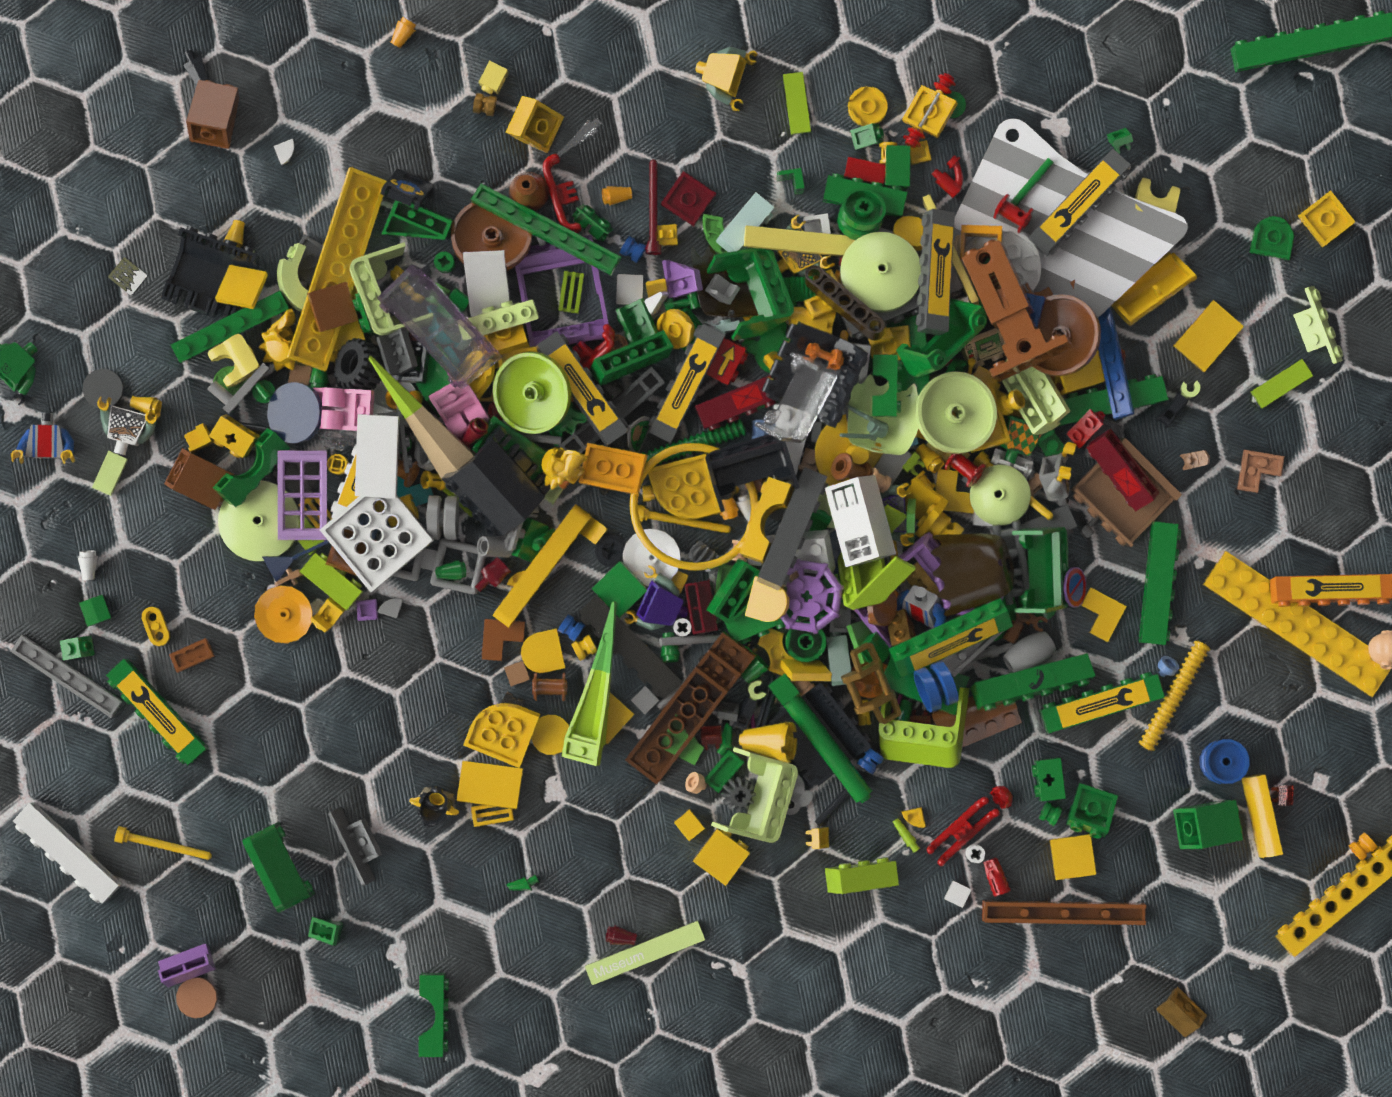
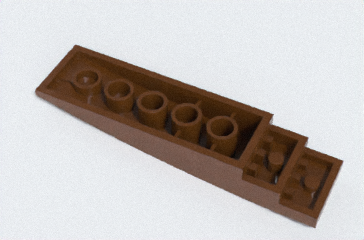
[625,631,756,785]

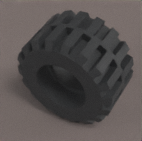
[334,338,385,390]

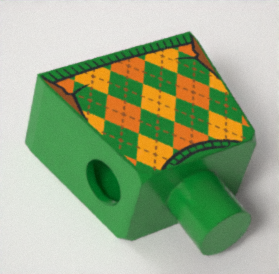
[999,414,1042,464]

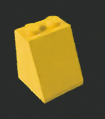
[1049,350,1105,396]

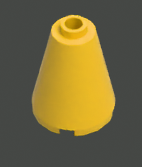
[739,722,797,763]

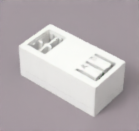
[825,475,896,567]

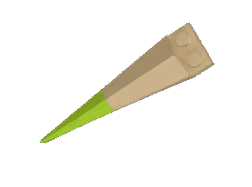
[369,356,475,495]

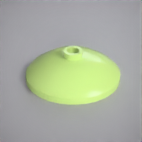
[970,465,1031,526]

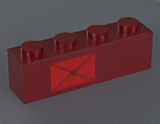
[695,375,777,431]
[1087,428,1160,512]

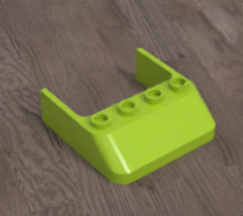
[838,505,916,610]
[878,687,969,768]

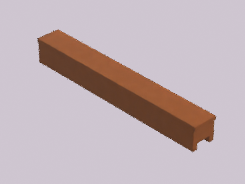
[982,900,1146,925]

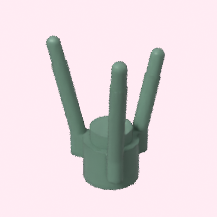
[840,405,889,441]

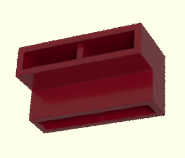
[684,580,718,634]

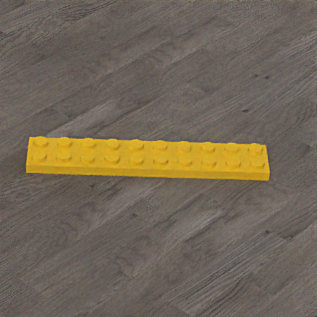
[287,167,387,372]
[1202,551,1391,697]

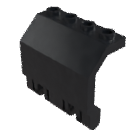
[161,226,260,319]
[442,425,551,537]

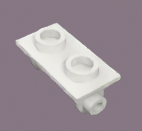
[991,448,1033,479]

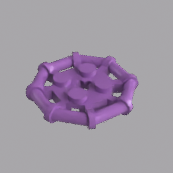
[780,558,844,634]

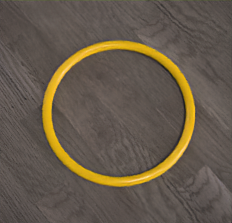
[630,443,759,571]

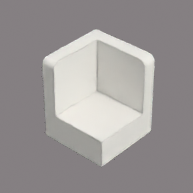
[803,213,831,234]

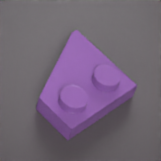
[662,260,703,299]

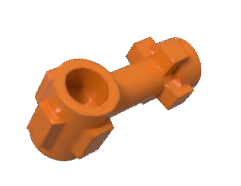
[806,343,844,370]

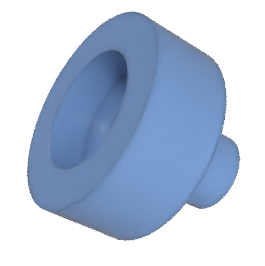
[1158,656,1179,677]

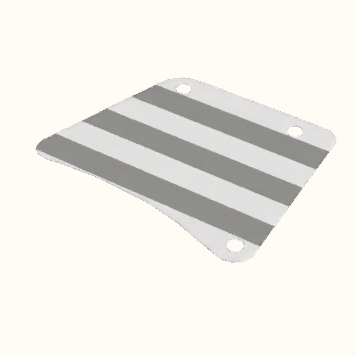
[953,119,1188,318]

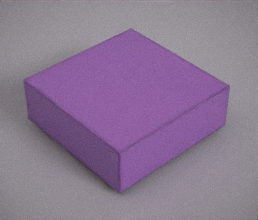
[356,599,379,621]

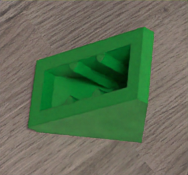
[308,917,343,946]

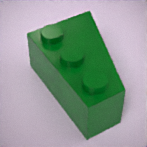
[382,200,454,240]

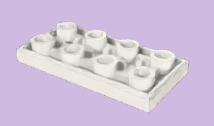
[463,250,510,317]
[355,414,399,498]

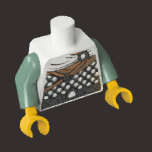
[97,396,160,455]

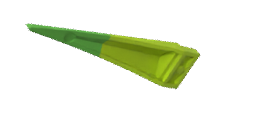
[562,601,617,766]

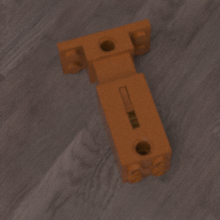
[961,239,1073,382]

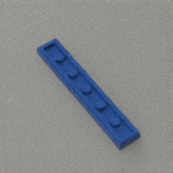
[1098,306,1135,420]

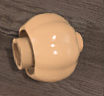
[1368,630,1392,670]

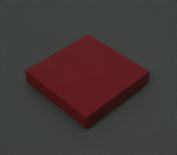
[661,171,716,227]

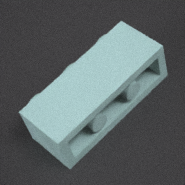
[716,192,775,252]

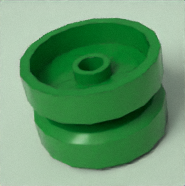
[837,188,886,240]

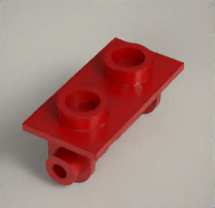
[1067,409,1105,449]

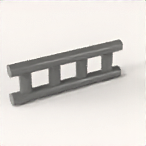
[992,520,1029,605]

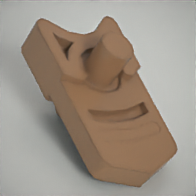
[1180,450,1210,470]
[274,568,303,587]

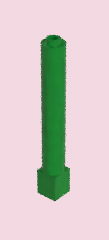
[768,673,872,803]

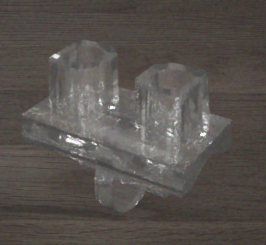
[317,429,355,455]

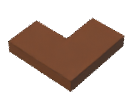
[482,619,525,661]

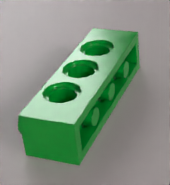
[590,330,674,386]

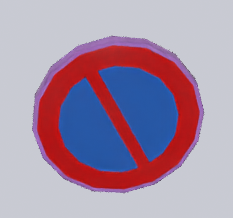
[1063,567,1086,607]

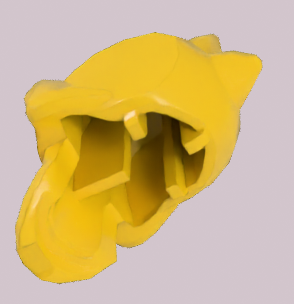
[259,309,296,371]
[541,448,588,490]

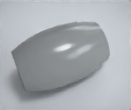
[1003,631,1056,673]

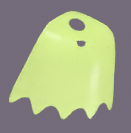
[848,374,919,455]

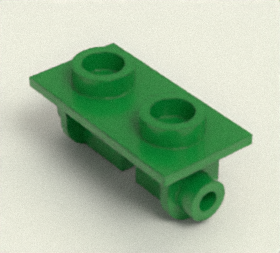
[572,204,614,242]

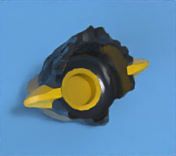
[410,786,459,828]

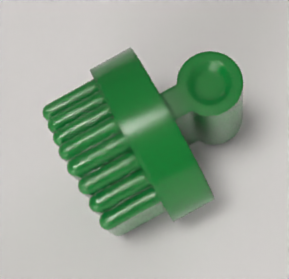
[252,380,276,403]

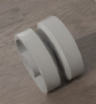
[426,495,459,540]

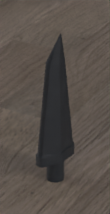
[183,50,209,86]

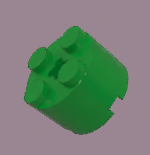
[785,621,826,662]

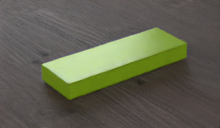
[783,72,811,135]
[1251,359,1313,409]

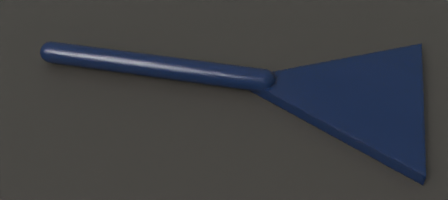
[262,540,330,582]

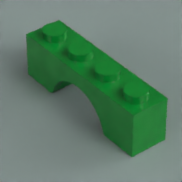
[822,173,907,218]
[213,428,290,507]
[418,973,449,1057]

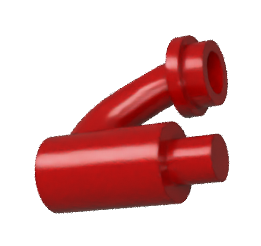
[932,155,963,198]

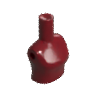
[475,557,511,592]

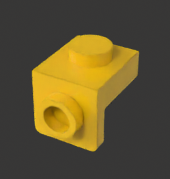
[310,597,345,633]

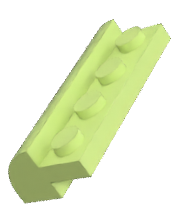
[1002,359,1070,435]

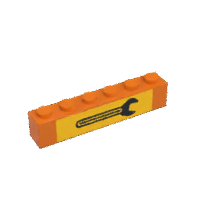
[1270,574,1392,607]

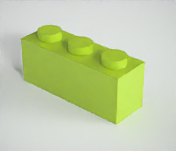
[300,553,364,611]

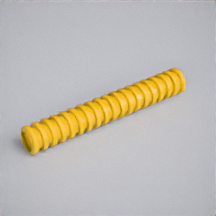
[1138,641,1211,751]

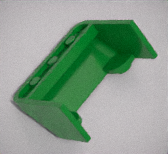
[707,248,794,341]
[1012,527,1069,613]
[242,822,315,913]

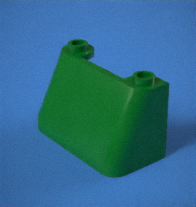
[896,298,987,378]

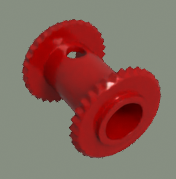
[993,194,1034,233]
[944,454,986,487]

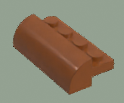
[931,696,1022,748]

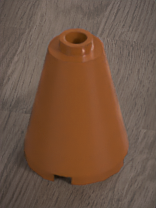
[509,172,549,211]

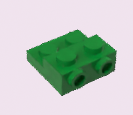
[1066,783,1118,839]

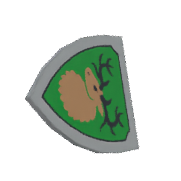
[626,416,651,453]

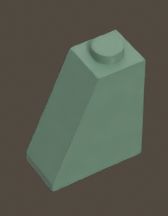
[826,632,851,686]

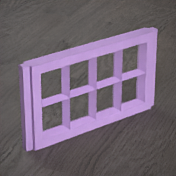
[278,450,327,540]

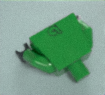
[0,342,38,405]

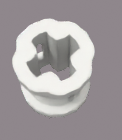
[673,618,691,637]
[965,844,985,863]

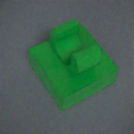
[1107,128,1133,154]

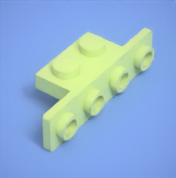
[1294,286,1343,364]
[458,299,539,341]

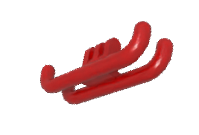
[542,154,582,233]
[572,324,615,370]
[926,797,1000,866]

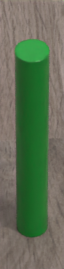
[1011,158,1054,206]

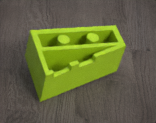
[825,857,899,894]

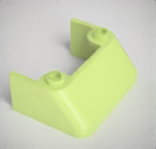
[350,242,434,335]
[711,747,798,843]

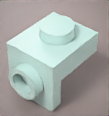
[715,319,743,343]

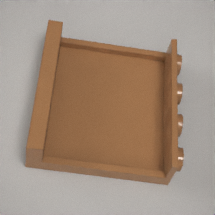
[1071,438,1182,547]

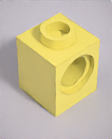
[479,60,509,95]

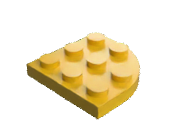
[648,454,722,519]
[463,703,540,768]

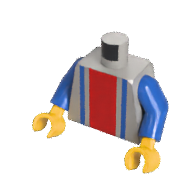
[11,413,75,464]
[896,585,947,628]

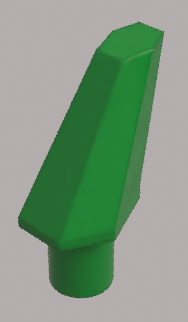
[532,528,555,551]
[717,722,733,756]
[506,875,539,891]

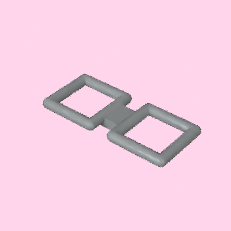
[371,525,486,595]

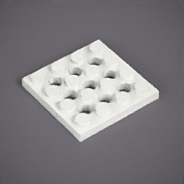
[320,496,434,593]

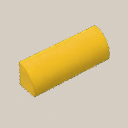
[1241,774,1283,858]

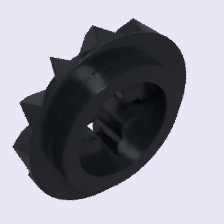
[595,535,626,567]

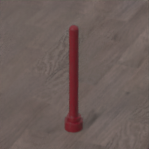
[645,159,662,255]

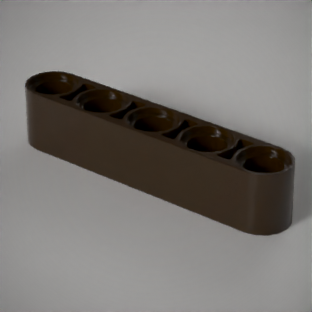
[805,265,885,341]

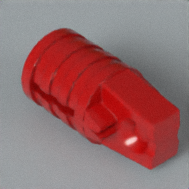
[983,858,1011,897]

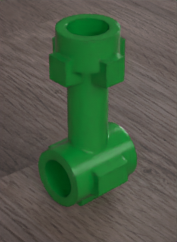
[664,292,701,311]

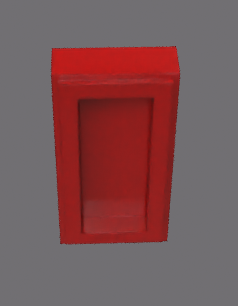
[844,157,886,184]

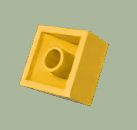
[506,96,564,153]

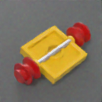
[902,73,958,148]

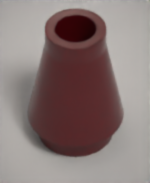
[461,418,488,446]
[606,925,637,945]

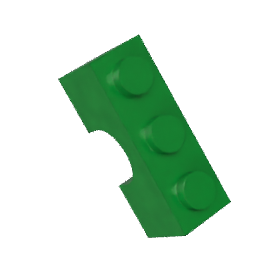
[872,355,902,418]

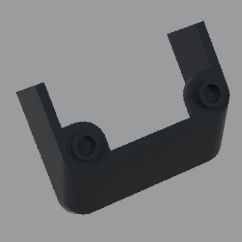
[705,432,800,512]

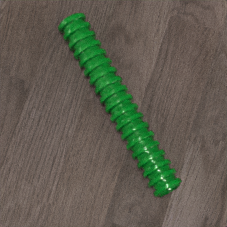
[642,419,746,467]

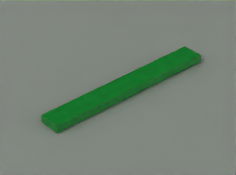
[471,183,621,275]

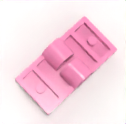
[429,376,490,454]
[312,387,375,431]

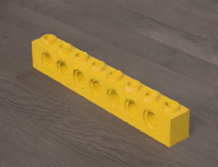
[1275,835,1392,957]

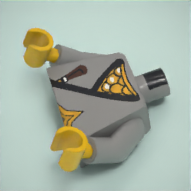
[1039,442,1076,506]

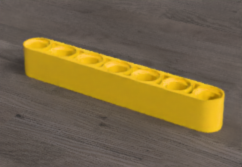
[492,504,592,628]

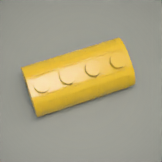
[1111,252,1197,326]

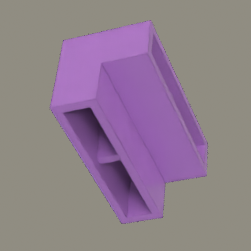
[158,943,216,987]

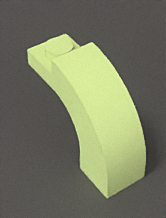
[277,243,308,312]

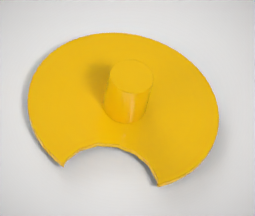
[815,414,883,486]

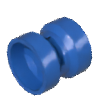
[619,236,646,263]
[557,614,585,641]
[857,748,885,775]

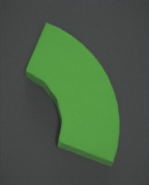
[702,214,727,254]

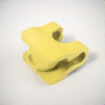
[1135,177,1180,213]
[208,334,260,388]

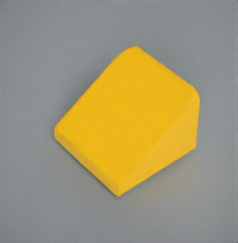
[646,278,668,298]
[580,517,608,545]

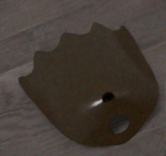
[691,246,773,317]
[931,534,1014,616]

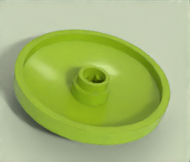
[493,352,571,434]

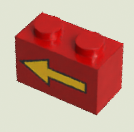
[707,337,748,385]

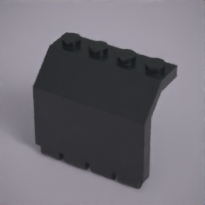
[762,321,869,428]
[769,683,871,787]

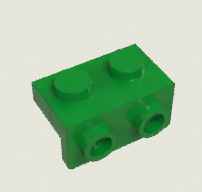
[616,298,658,344]

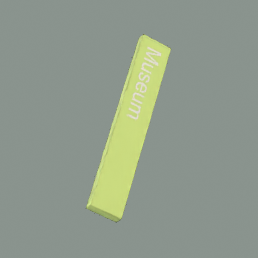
[585,920,705,985]

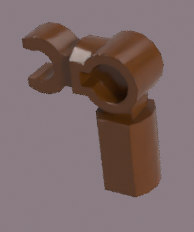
[1003,613,1048,644]

